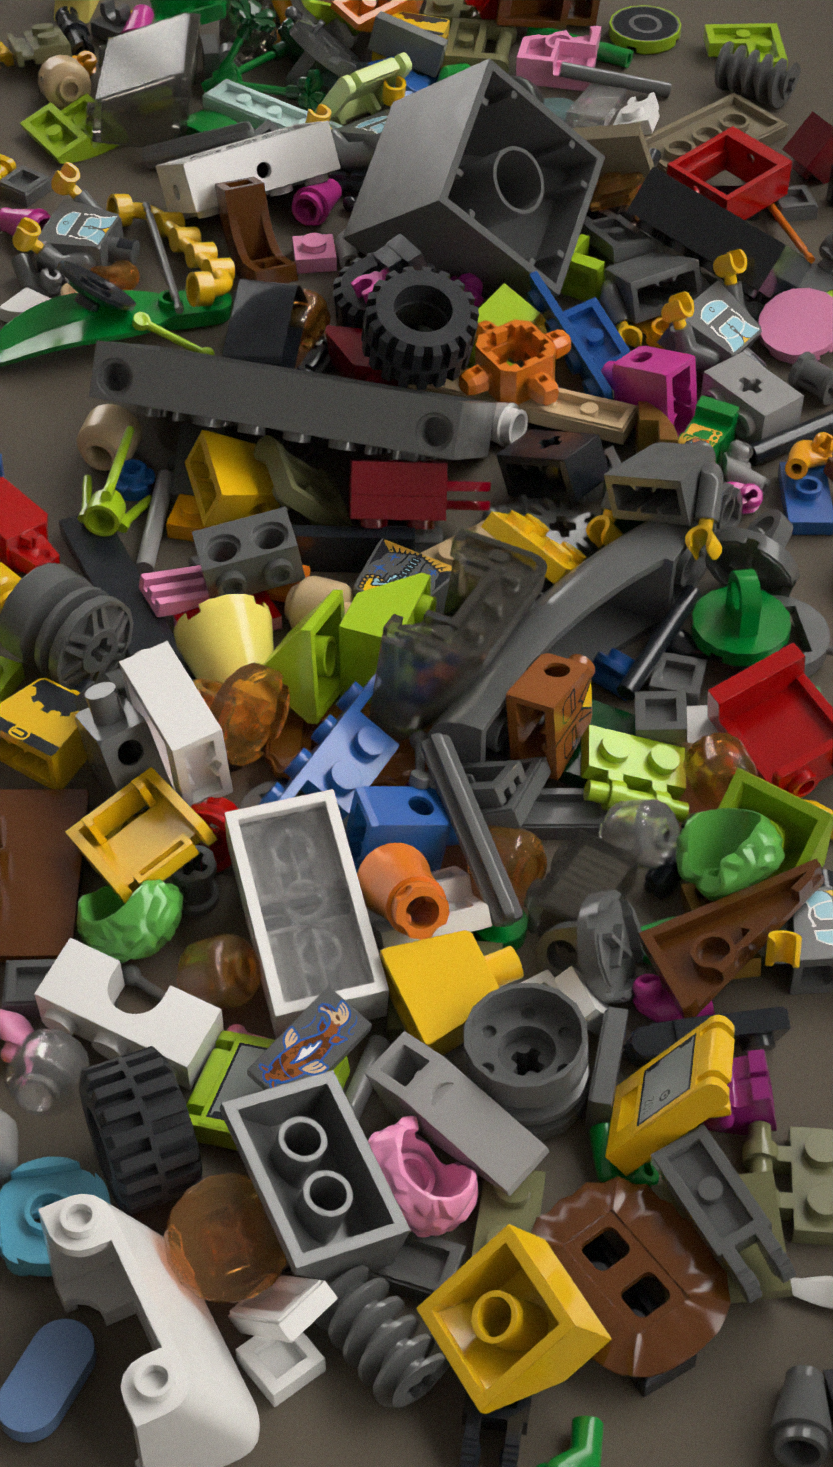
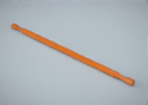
[767,203,815,264]

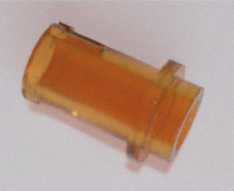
[90,260,140,290]

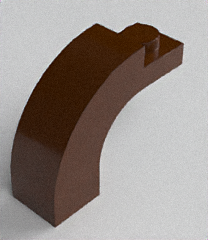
[215,176,299,284]

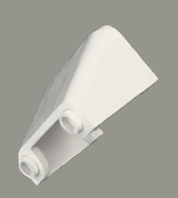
[38,1194,260,1467]

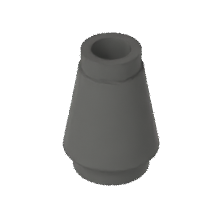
[768,1365,833,1467]

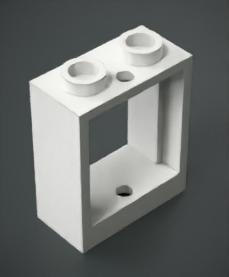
[119,641,233,806]

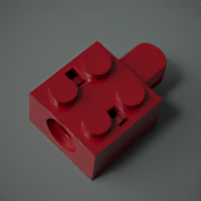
[349,459,491,530]

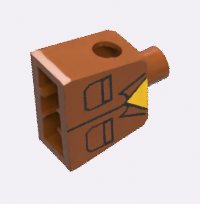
[506,653,595,781]

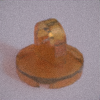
[193,662,290,766]
[164,1173,287,1304]

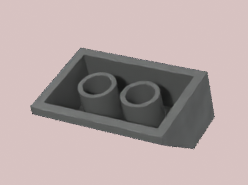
[219,1070,411,1282]

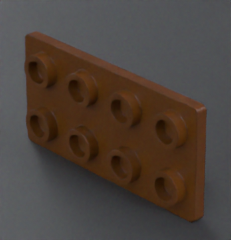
[0,789,90,963]

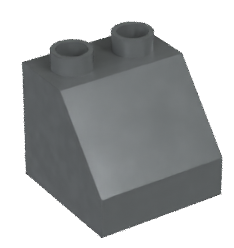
[343,58,605,303]

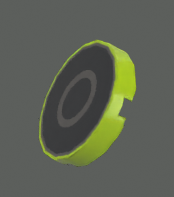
[608,5,681,55]

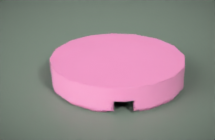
[759,288,833,364]

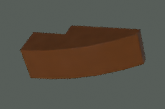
[495,0,600,29]

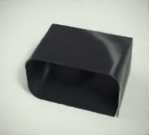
[222,279,309,369]

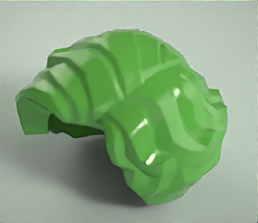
[676,808,785,901]
[77,879,183,963]

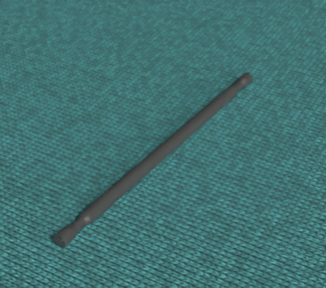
[142,201,184,314]

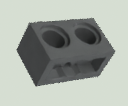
[192,507,305,599]

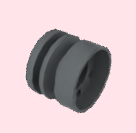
[0,563,134,690]
[464,983,589,1141]

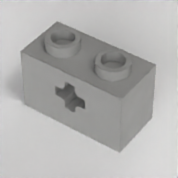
[701,352,804,444]

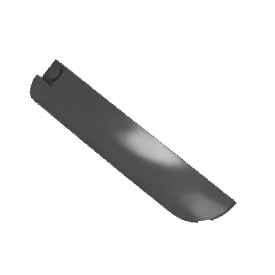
[426,482,742,763]

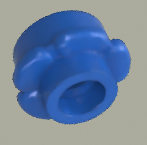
[115,459,156,501]

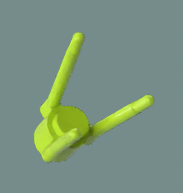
[77,426,152,536]

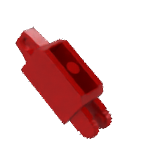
[0,477,60,574]

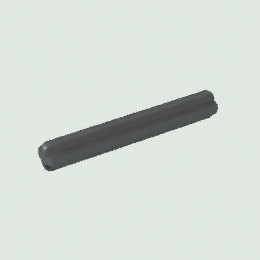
[420,733,523,928]

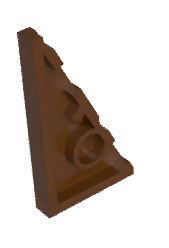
[639,859,825,1018]

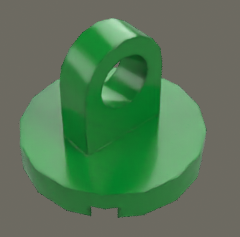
[691,568,791,666]

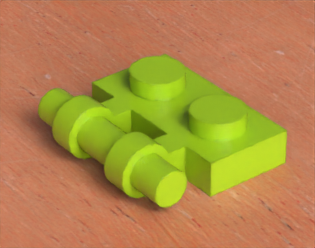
[581,725,689,823]

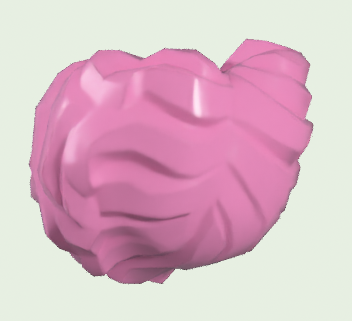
[368,1116,479,1237]

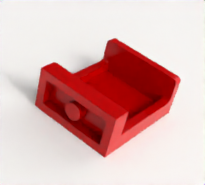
[707,642,833,798]

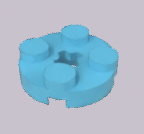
[0,1157,111,1277]

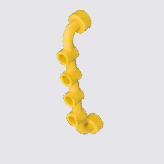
[106,194,235,307]

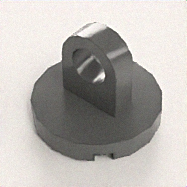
[285,20,357,86]
[705,509,800,597]
[536,890,644,1004]

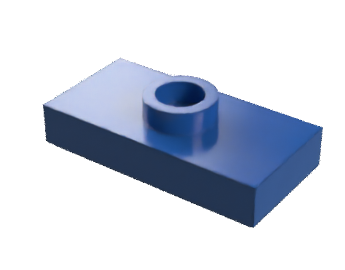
[778,462,833,535]

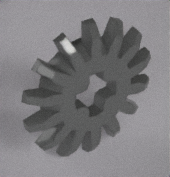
[522,497,597,558]

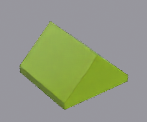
[256,589,345,724]
[718,768,833,879]

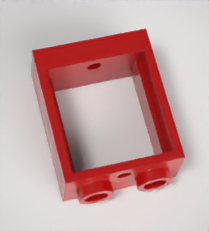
[666,126,793,220]

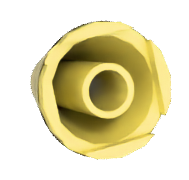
[173,594,278,739]

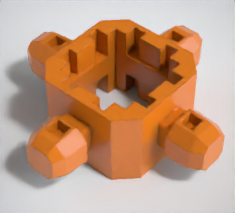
[459,319,571,406]

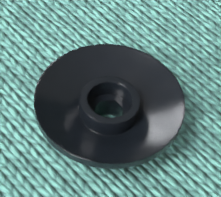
[57,261,136,313]

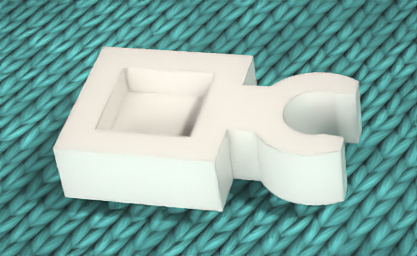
[613,92,660,135]

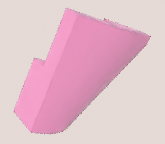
[516,26,601,92]

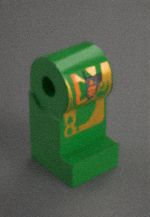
[678,395,740,465]

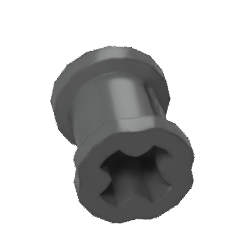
[788,351,833,406]
[171,845,220,917]

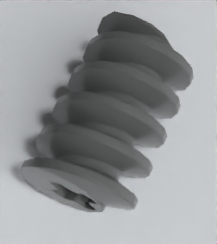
[714,41,801,109]
[315,1265,450,1408]

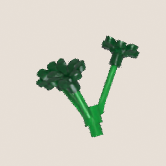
[201,0,326,112]

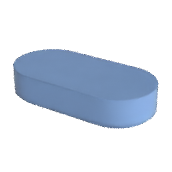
[0,1319,97,1443]

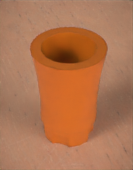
[357,843,449,940]

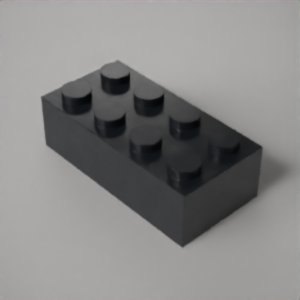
[626,166,812,305]

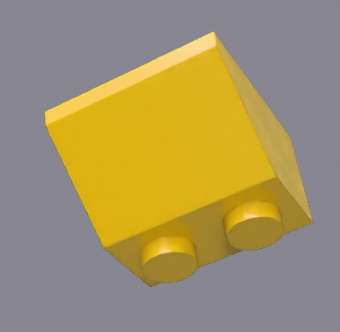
[416,1224,612,1414]

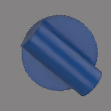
[591,647,635,701]

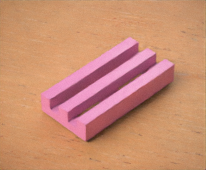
[138,565,210,617]

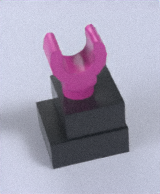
[351,234,428,303]

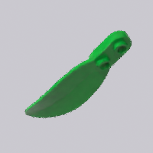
[0,290,232,367]

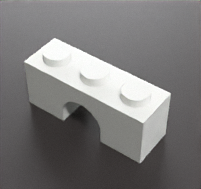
[34,938,224,1090]

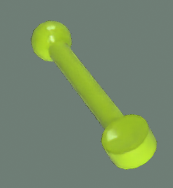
[132,312,215,356]

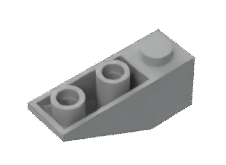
[365,1031,549,1196]

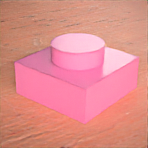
[292,233,337,274]

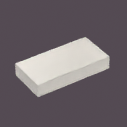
[228,1274,338,1343]

